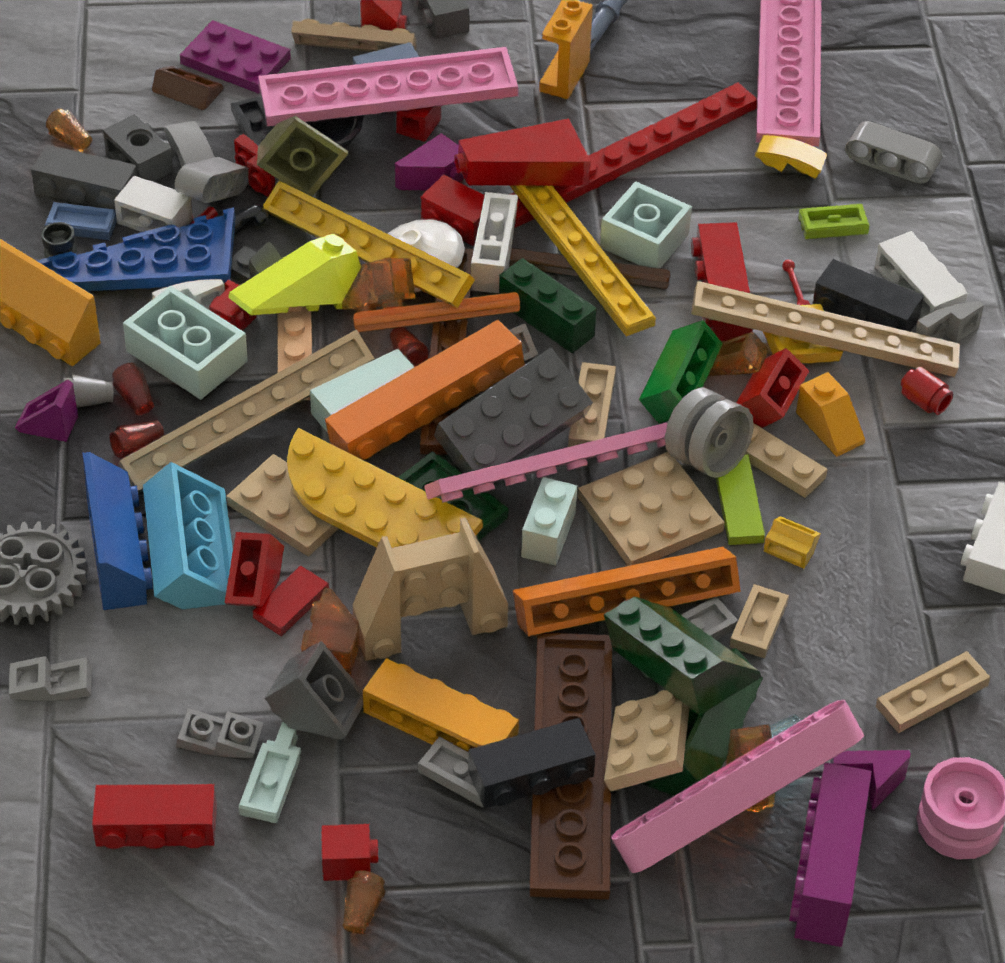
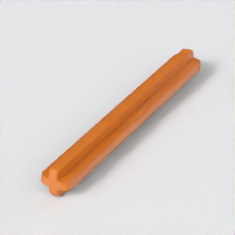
[353,292,520,332]

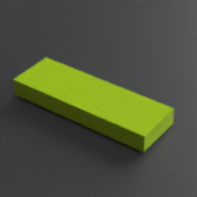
[716,454,765,545]

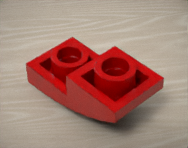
[234,134,276,197]

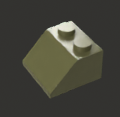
[257,116,348,196]

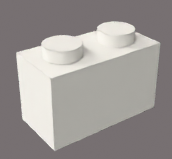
[114,176,193,232]

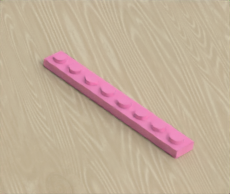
[424,422,668,503]

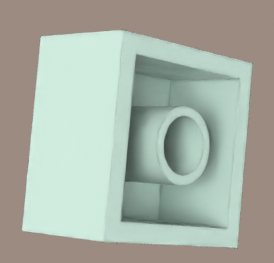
[600,181,692,268]

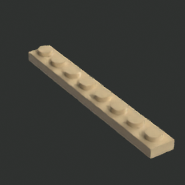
[691,281,960,377]
[118,329,375,493]

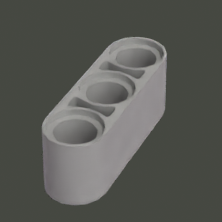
[845,121,942,184]
[175,157,248,203]

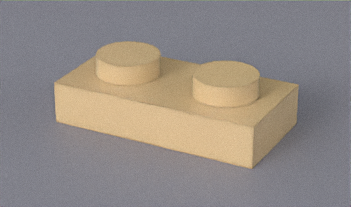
[729,584,789,658]

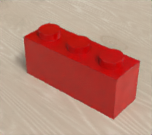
[92,784,217,849]

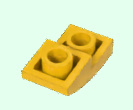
[755,135,827,179]

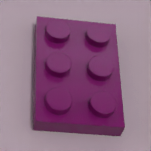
[180,20,291,94]

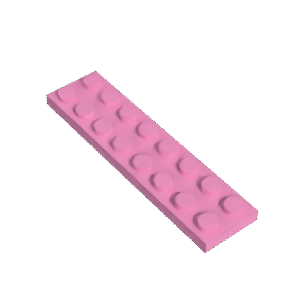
[756,0,821,147]
[258,47,518,126]

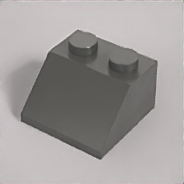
[264,641,363,740]

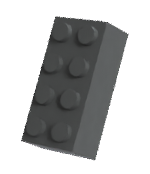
[434,347,593,474]

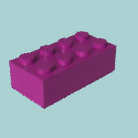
[789,762,872,947]

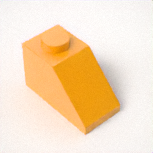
[796,372,865,457]

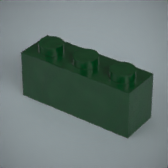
[499,258,597,354]

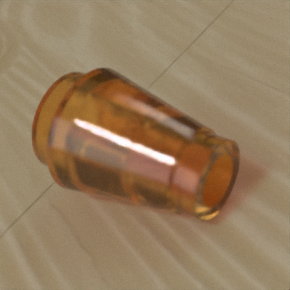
[46,108,92,152]
[342,871,386,935]

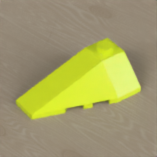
[228,234,371,315]

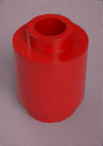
[901,367,953,415]

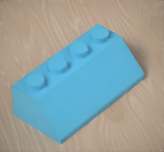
[143,462,233,609]

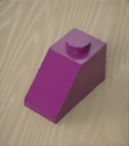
[395,133,464,190]

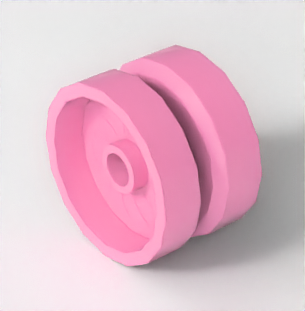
[916,757,1005,859]

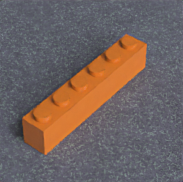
[325,320,525,460]
[513,547,741,636]

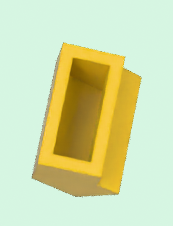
[763,516,821,569]

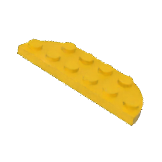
[287,428,483,548]

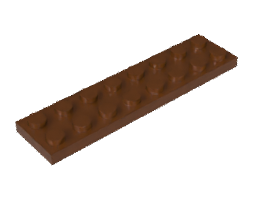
[529,633,612,900]

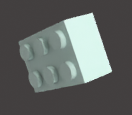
[123,285,248,400]

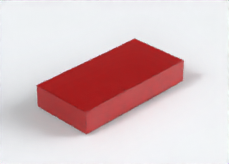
[253,565,329,637]

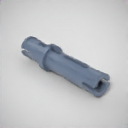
[590,0,627,53]

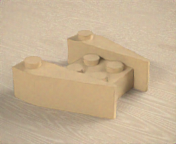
[353,518,508,661]

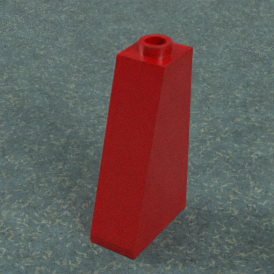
[454,118,591,186]

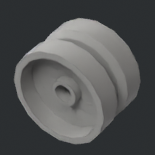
[665,387,754,478]

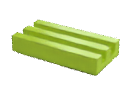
[798,204,870,239]

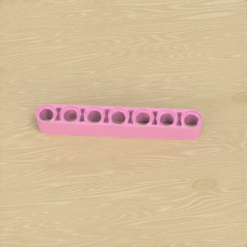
[611,700,864,873]

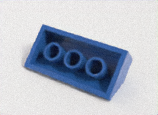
[83,452,153,610]

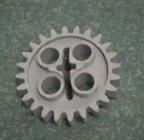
[0,521,88,625]

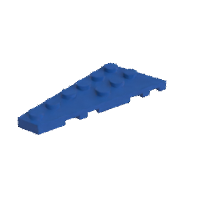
[37,207,236,291]

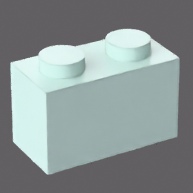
[521,477,577,566]

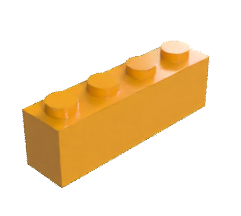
[363,658,519,752]

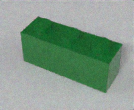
[639,320,723,423]

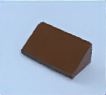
[152,66,224,110]

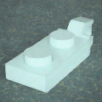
[239,722,301,824]

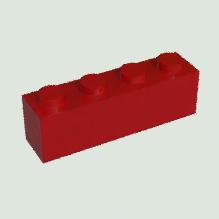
[691,222,753,341]

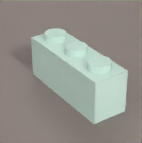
[310,349,414,433]

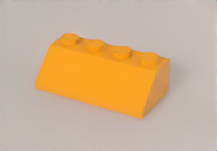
[0,239,101,367]

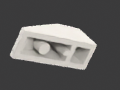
[471,192,518,293]

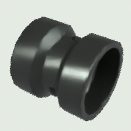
[41,222,78,258]

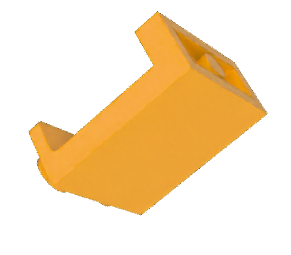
[539,0,593,99]

